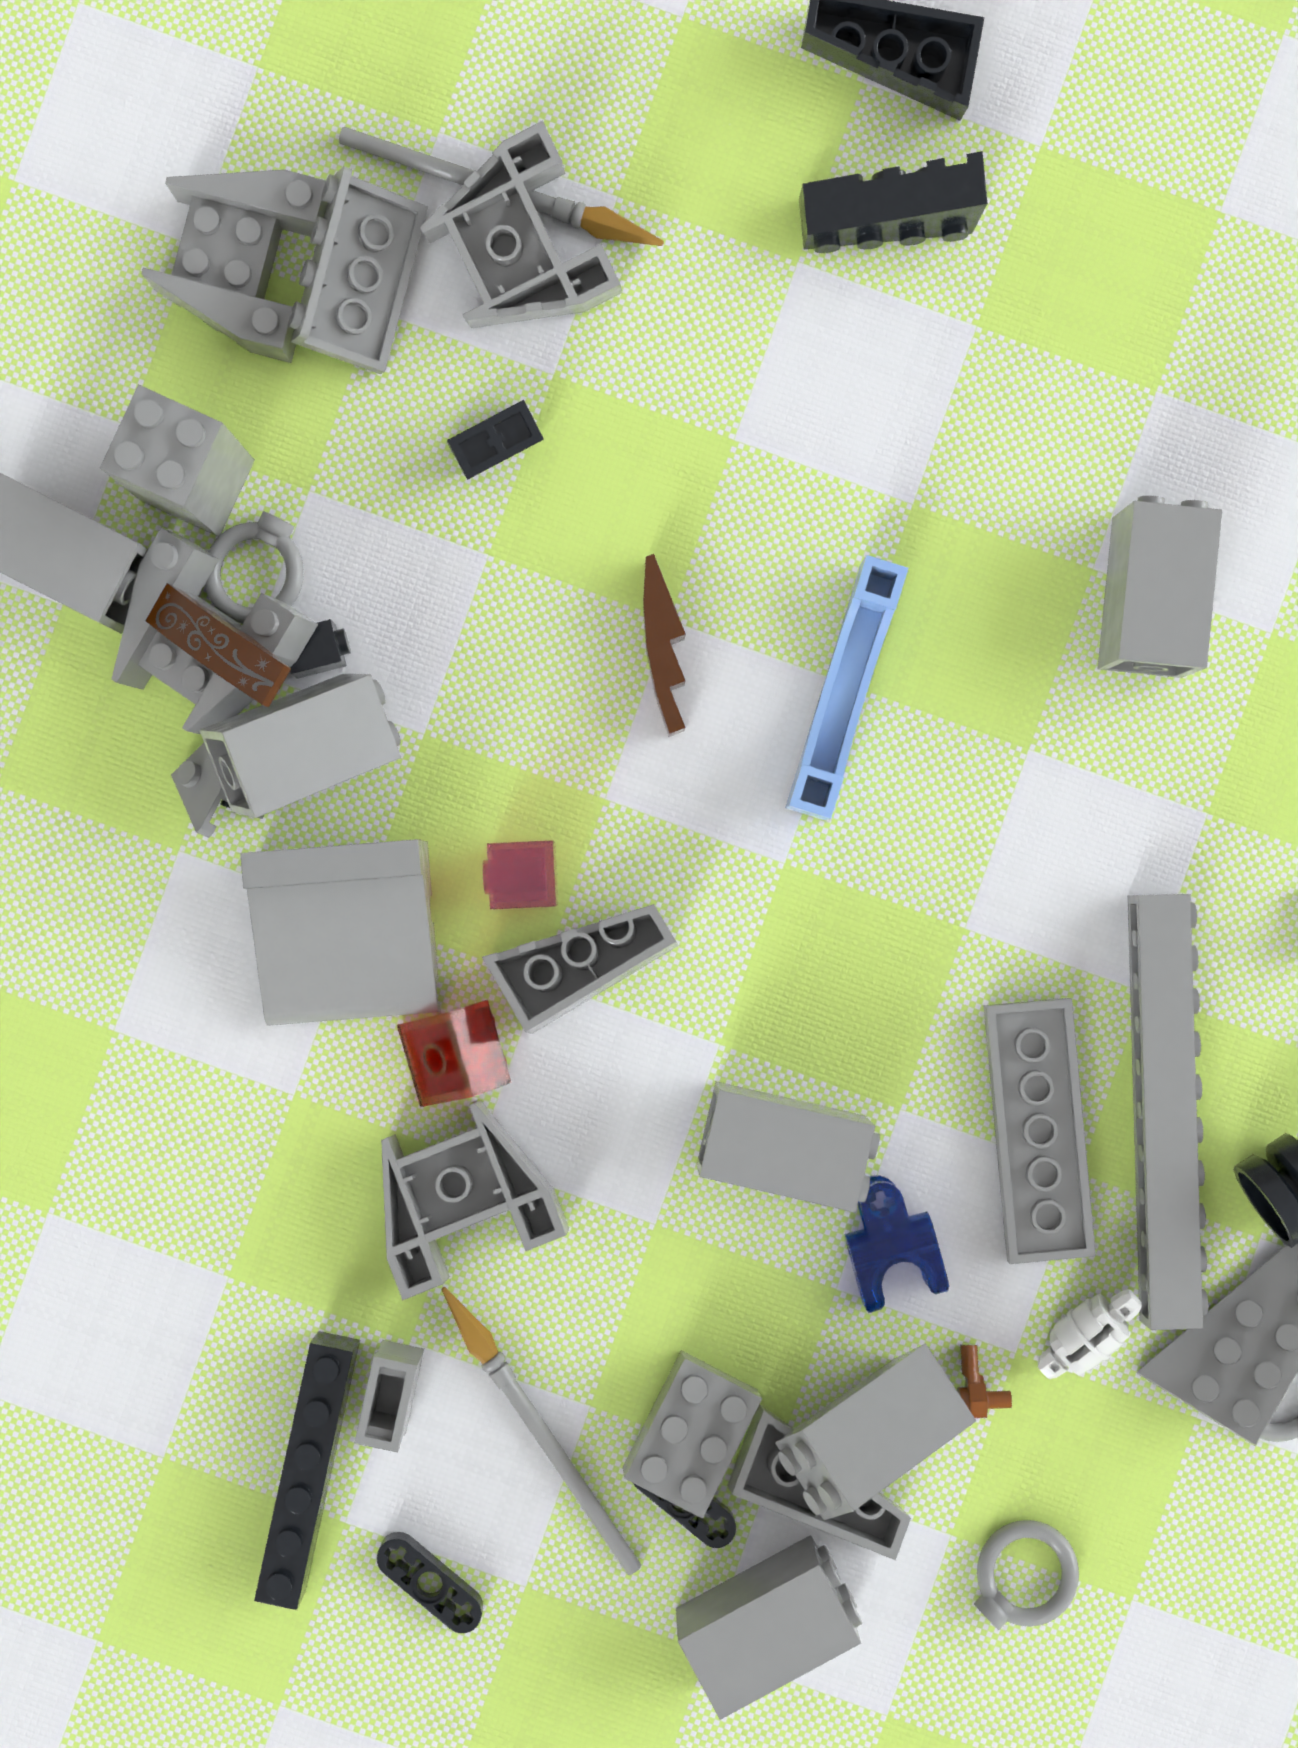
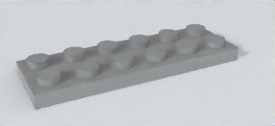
[983,998,1096,1264]

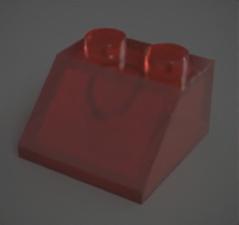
[397,1000,512,1107]

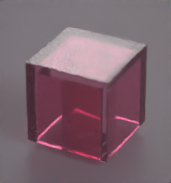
[483,840,558,909]

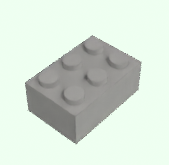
[623,1350,762,1519]

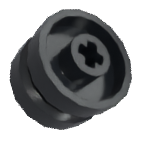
[1233,1133,1298,1248]

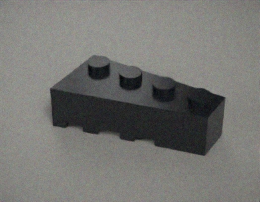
[801,0,985,121]
[799,151,988,253]

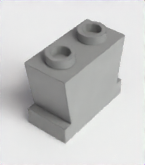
[354,1340,424,1453]

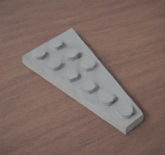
[1137,1244,1298,1446]

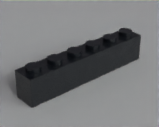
[254,1331,360,1610]

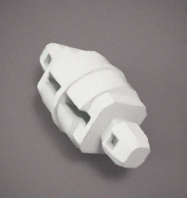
[1038,1289,1142,1379]

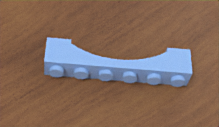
[785,555,908,820]

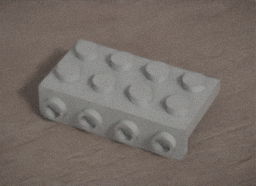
[288,166,428,374]

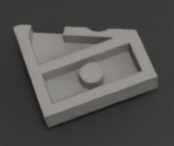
[171,743,228,838]

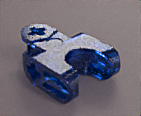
[844,1175,950,1313]

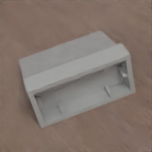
[240,839,441,1026]

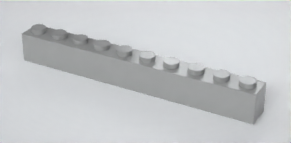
[1127,894,1208,1330]

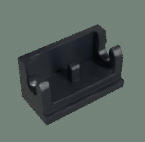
[447,400,544,480]

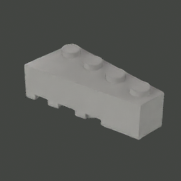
[482,904,679,1034]
[727,1404,911,1560]

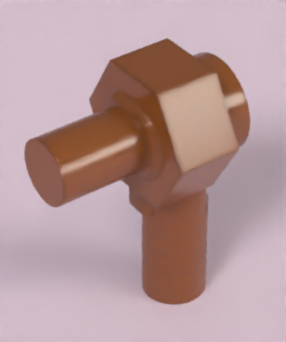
[957,1345,1012,1418]

